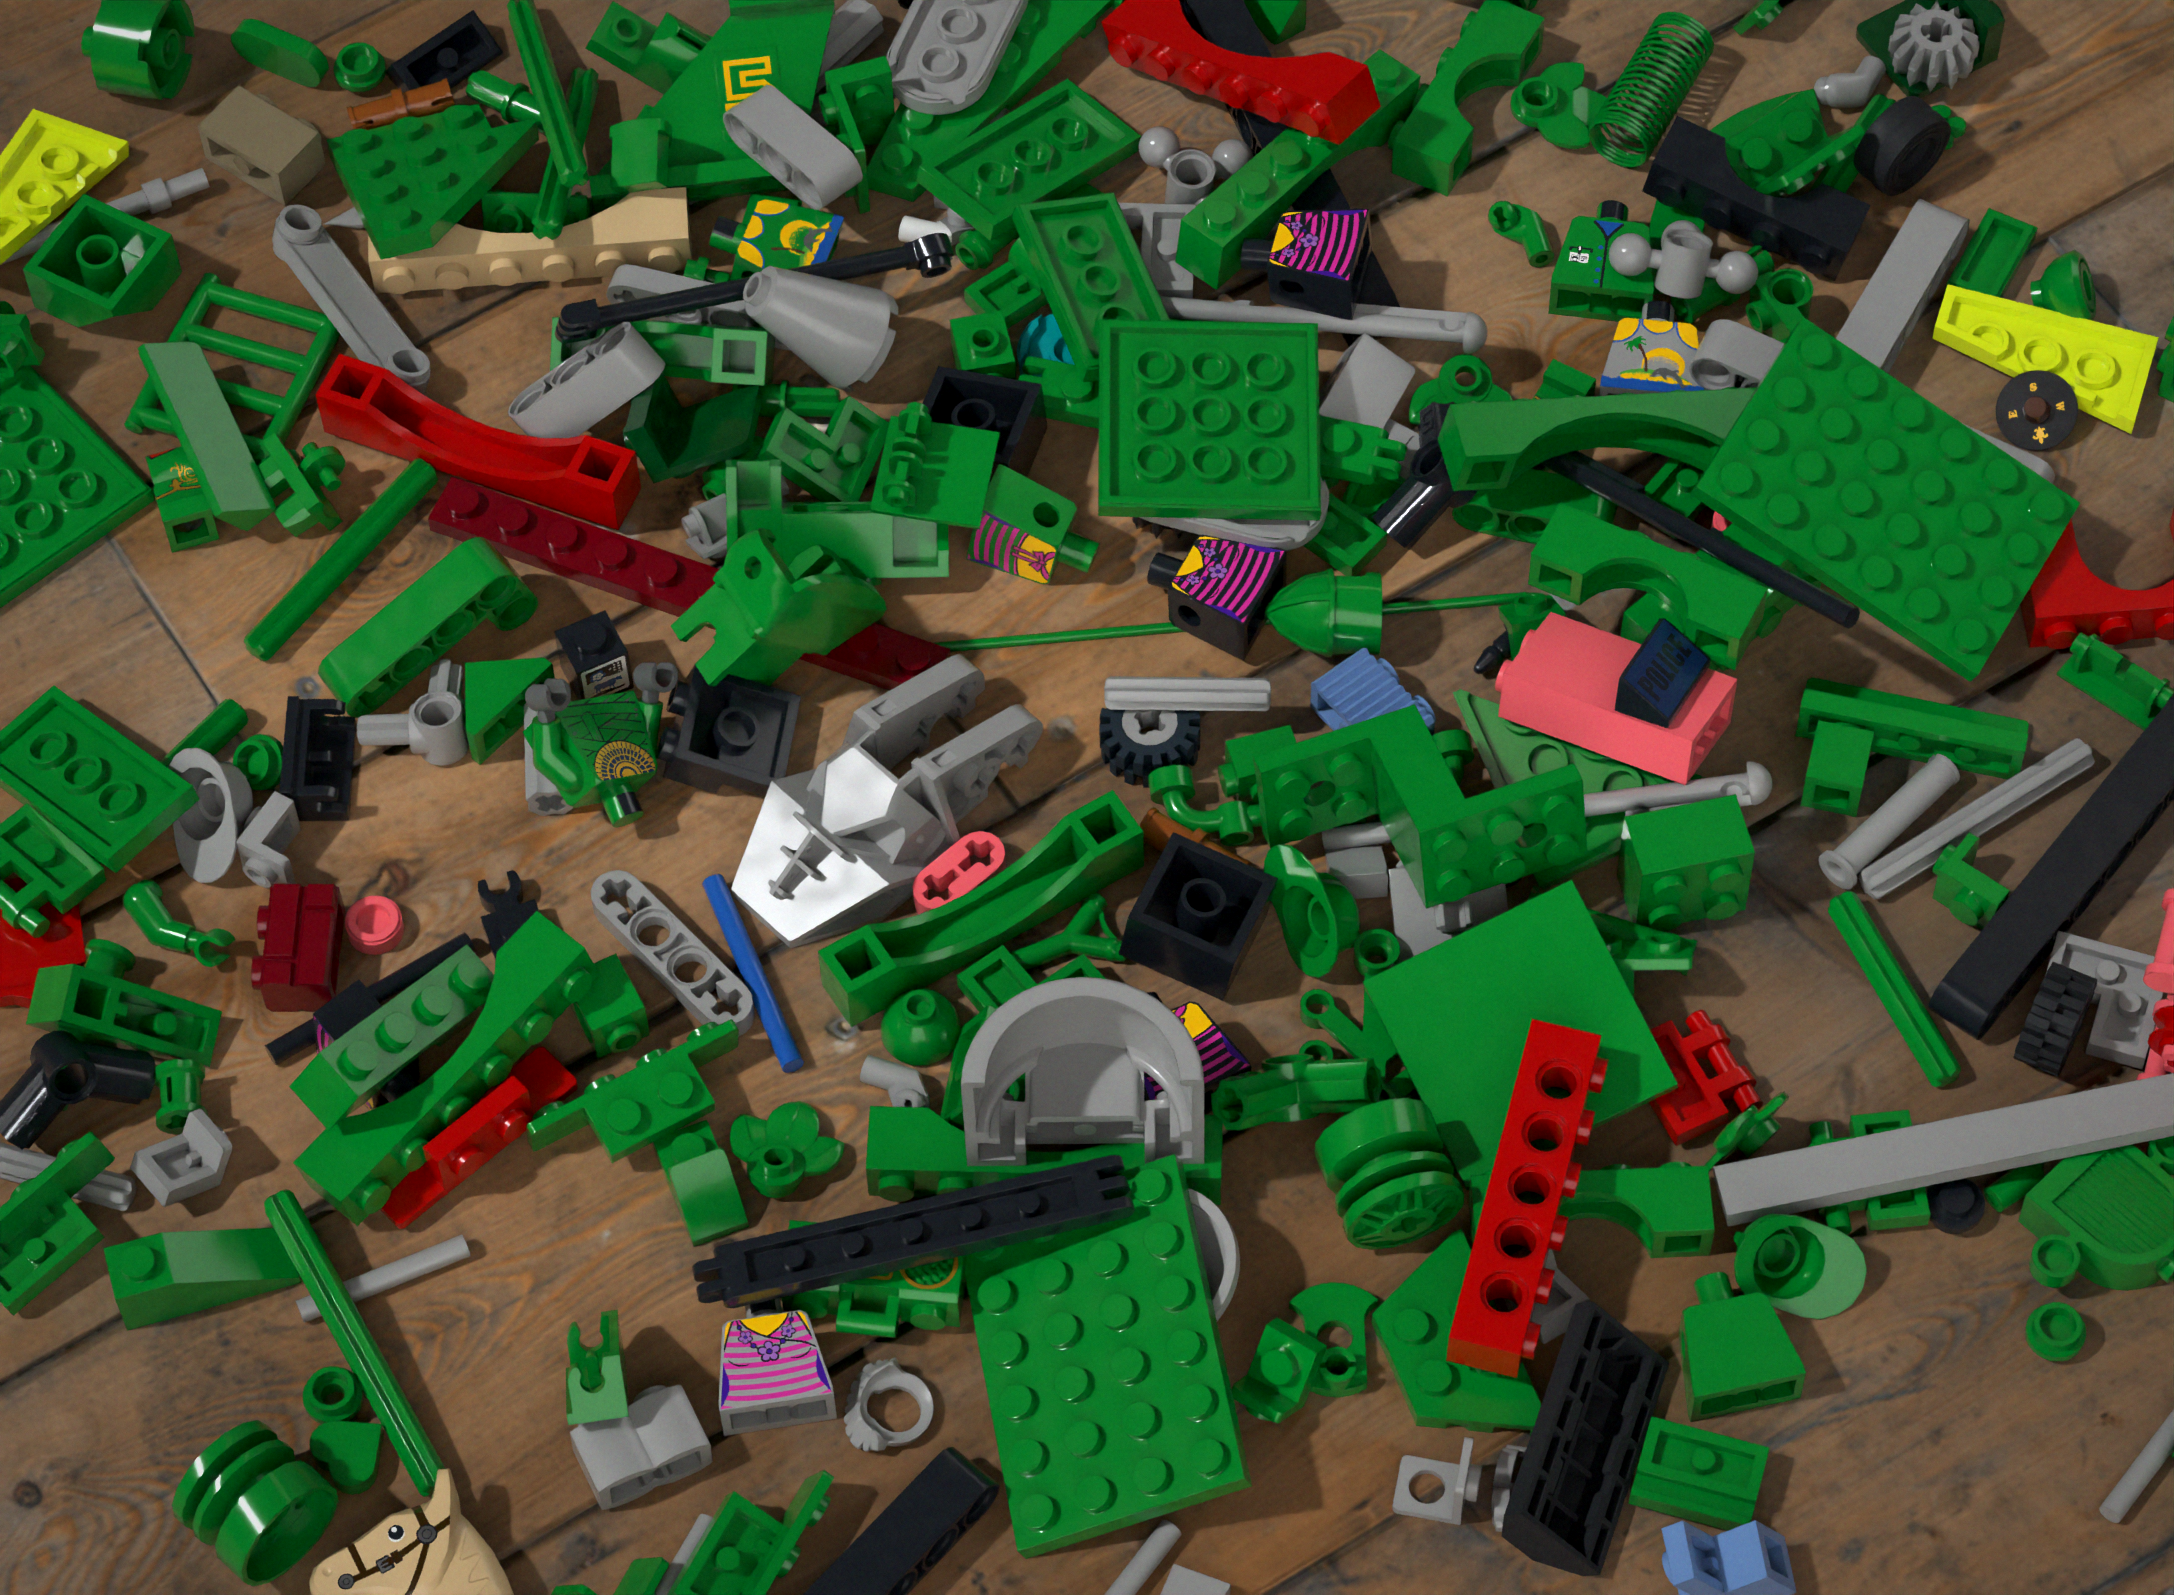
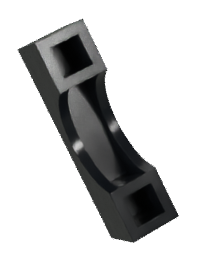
[1642,116,1871,281]

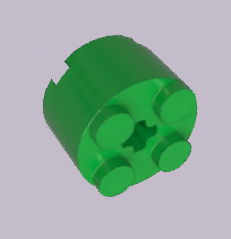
[81,0,195,100]

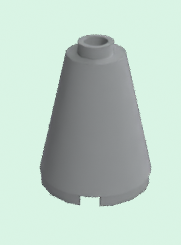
[743,266,898,392]

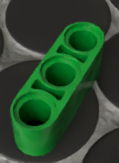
[1452,469,1618,544]

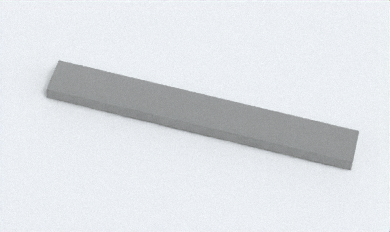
[1713,1073,2174,1227]

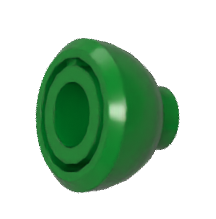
[2030,250,2096,320]
[880,988,961,1066]

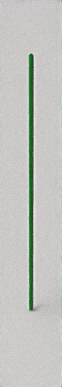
[932,592,1529,652]

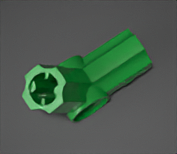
[1211,1054,1382,1130]

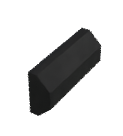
[1502,1301,1669,1576]

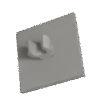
[1388,868,1508,963]

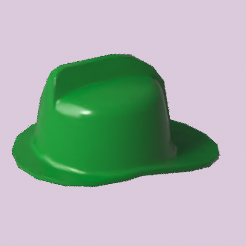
[1264,844,1360,978]
[1733,1213,1867,1319]

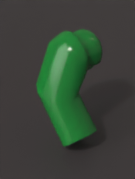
[1488,201,1555,267]
[1983,1162,2044,1212]

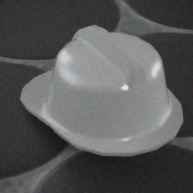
[168,748,253,883]

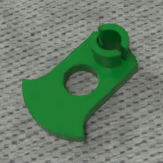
[1289,1282,1378,1397]

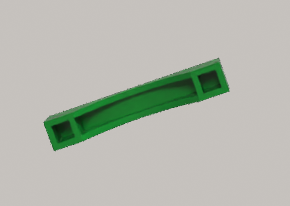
[1175,49,1421,290]
[1438,387,1757,491]
[818,790,1144,1027]
[293,911,599,1227]
[866,1106,1223,1205]

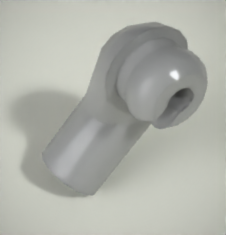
[1813,56,1886,108]

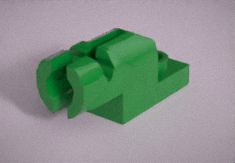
[585,1,712,95]

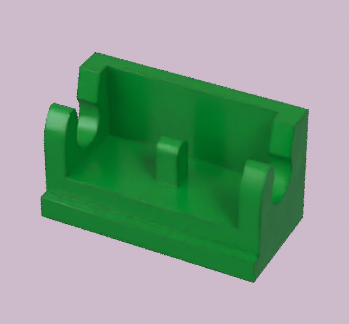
[566,1310,629,1425]

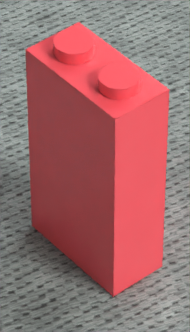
[1495,612,1738,785]

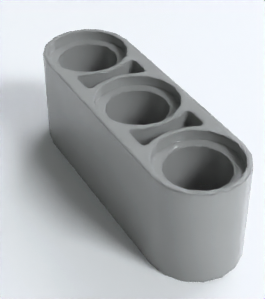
[723,85,863,210]
[508,322,665,438]

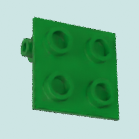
[870,402,1000,529]

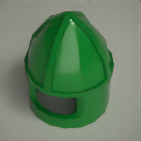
[1265,569,1382,658]

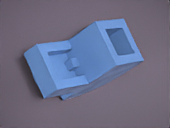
[1662,1520,1797,1595]

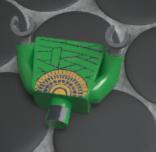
[523,662,678,828]

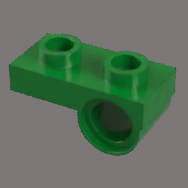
[964,237,1048,329]
[1746,268,1813,343]

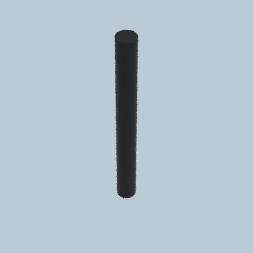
[264,932,476,1065]

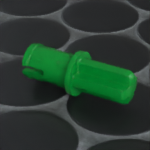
[465,70,546,136]
[732,380,841,418]

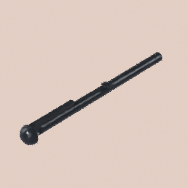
[1531,451,1860,629]

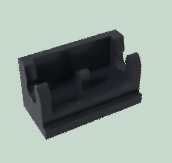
[279,696,357,821]

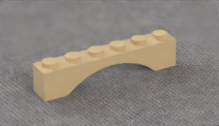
[368,187,692,294]

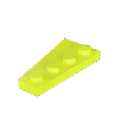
[0,109,129,265]
[1932,284,2159,434]

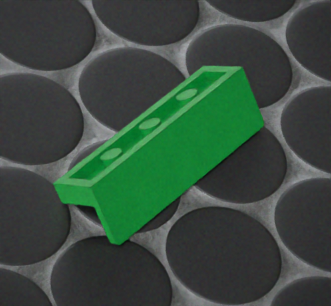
[1795,677,2029,780]

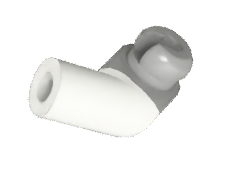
[898,208,975,246]

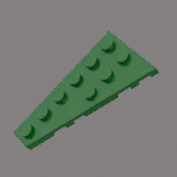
[867,0,1114,202]

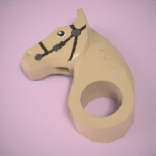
[309,1468,514,1595]

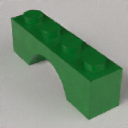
[1388,0,1545,197]
[550,315,775,386]
[1528,503,1768,670]
[289,945,494,1131]
[1468,1162,1715,1258]

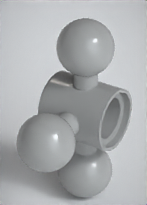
[1138,126,1254,206]
[1609,220,1758,299]

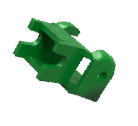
[671,528,887,687]

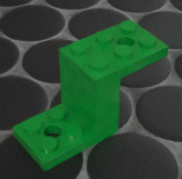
[1253,704,1587,909]

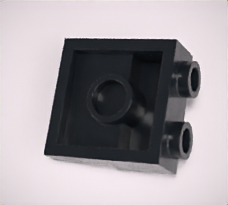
[656,664,801,797]

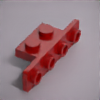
[380,1047,578,1229]

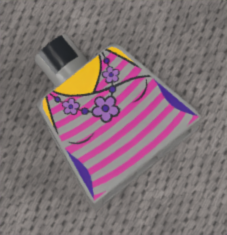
[718,1298,837,1436]

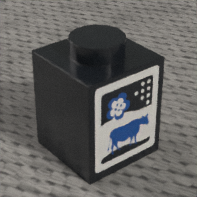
[554,610,634,700]

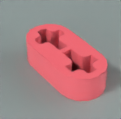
[912,831,1006,914]

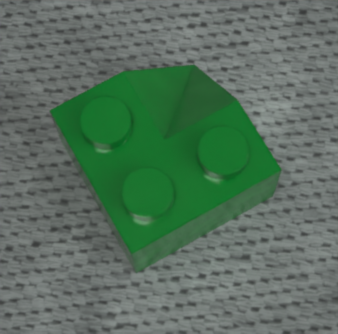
[23,194,182,328]

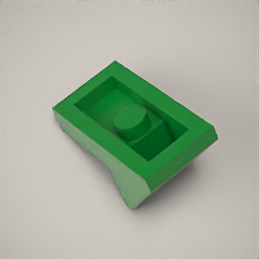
[653,1120,749,1247]

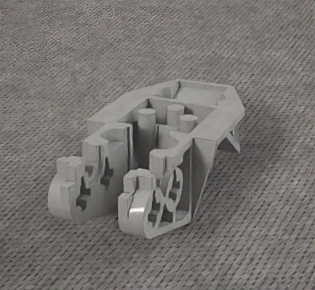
[731,654,1043,948]

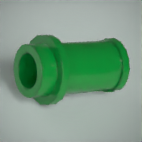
[955,227,1020,270]

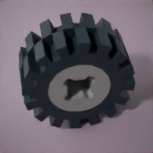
[1099,708,1200,788]

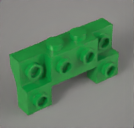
[726,459,949,586]

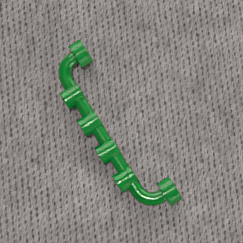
[1148,729,1474,846]

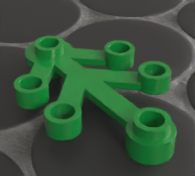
[1299,929,1416,1115]

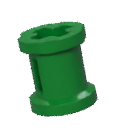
[154,1059,208,1135]

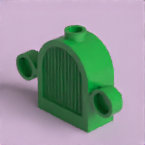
[2018,1136,2174,1291]

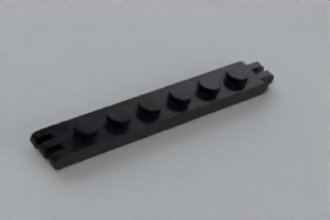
[692,1155,1135,1308]

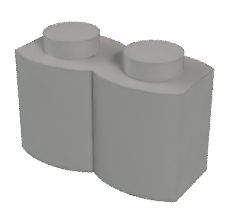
[570,1385,713,1510]

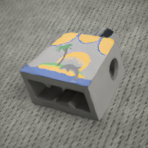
[1599,301,1704,396]

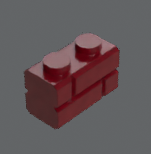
[251,884,345,1012]

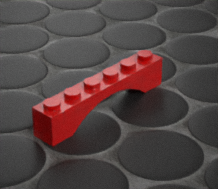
[1101,0,1381,145]
[316,353,641,530]

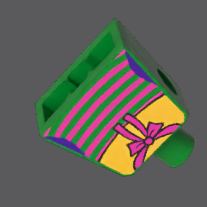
[966,464,1100,584]

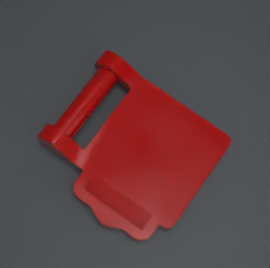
[0,878,87,1008]

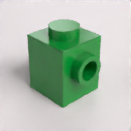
[950,310,1016,380]

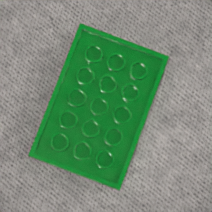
[1690,317,2080,682]
[965,1154,1252,1559]

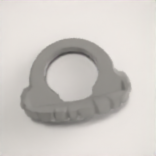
[844,1358,934,1452]

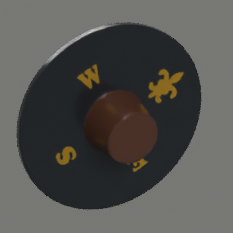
[1996,370,2078,451]

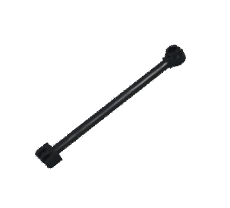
[555,233,954,344]

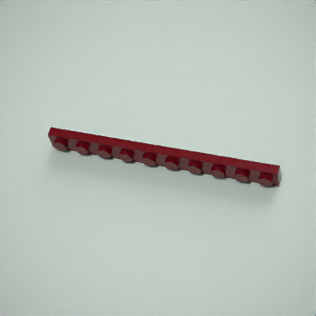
[428,477,951,691]

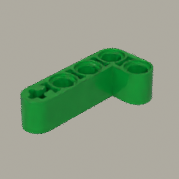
[318,537,539,718]

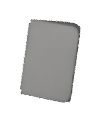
[1325,845,1388,899]

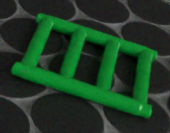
[124,273,341,465]

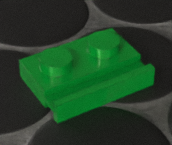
[1629,1416,1770,1530]

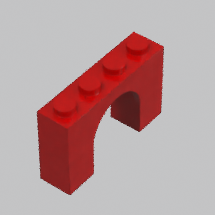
[2020,509,2174,649]

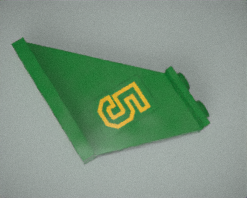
[589,0,835,212]

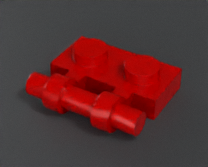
[1649,1009,1763,1146]

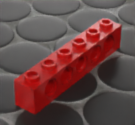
[1446,1019,1609,1378]

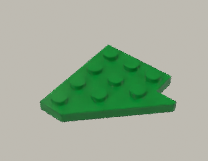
[327,104,539,260]

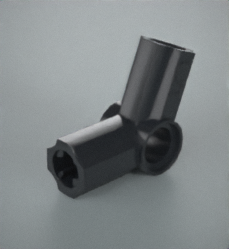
[1372,402,1478,550]
[0,1030,155,1150]

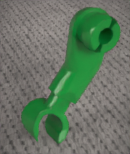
[123,879,236,967]

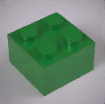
[1617,794,1755,931]

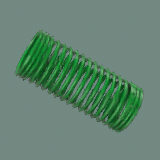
[1588,12,1714,168]

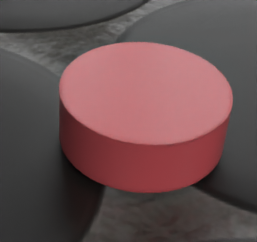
[345,896,404,955]

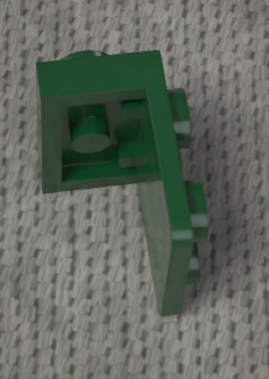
[1856,0,2005,98]
[623,373,763,484]

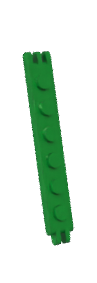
[1018,356,1408,485]

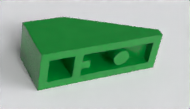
[26,964,222,1067]
[103,1227,301,1331]

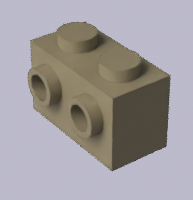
[198,85,326,206]

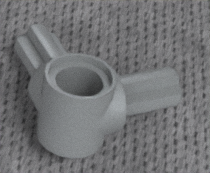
[357,658,469,766]

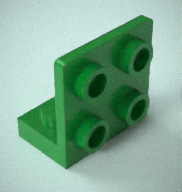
[819,56,895,214]
[1725,92,1866,197]

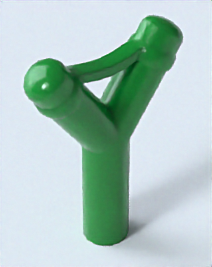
[1010,893,1127,971]

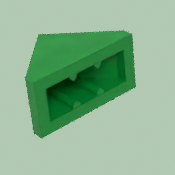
[465,657,555,765]

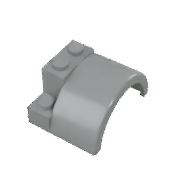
[961,977,1204,1166]

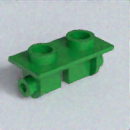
[482,188,593,233]
[2057,632,2174,730]

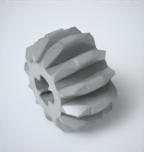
[1888,1,1979,92]

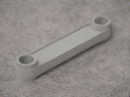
[272,204,431,394]

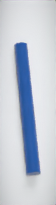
[702,874,804,1073]

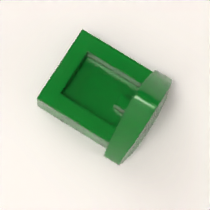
[609,118,672,194]

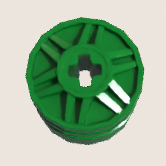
[1315,1098,1464,1250]
[172,1420,338,1587]

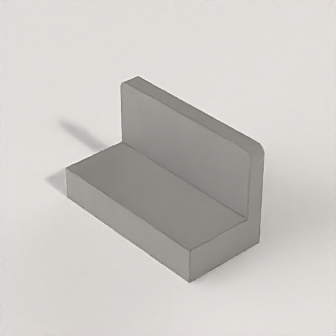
[1319,332,1415,429]

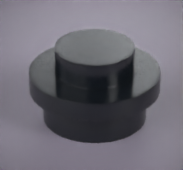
[1926,1178,1985,1234]

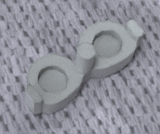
[1491,1445,1527,1532]

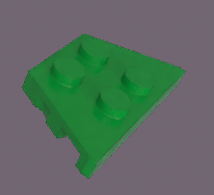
[1371,1229,1541,1436]

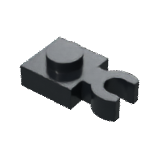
[478,870,540,962]

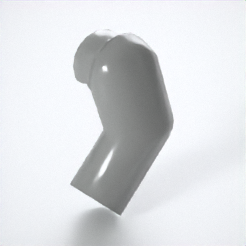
[860,1054,930,1108]

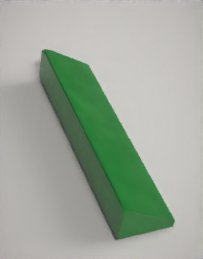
[138,342,276,531]

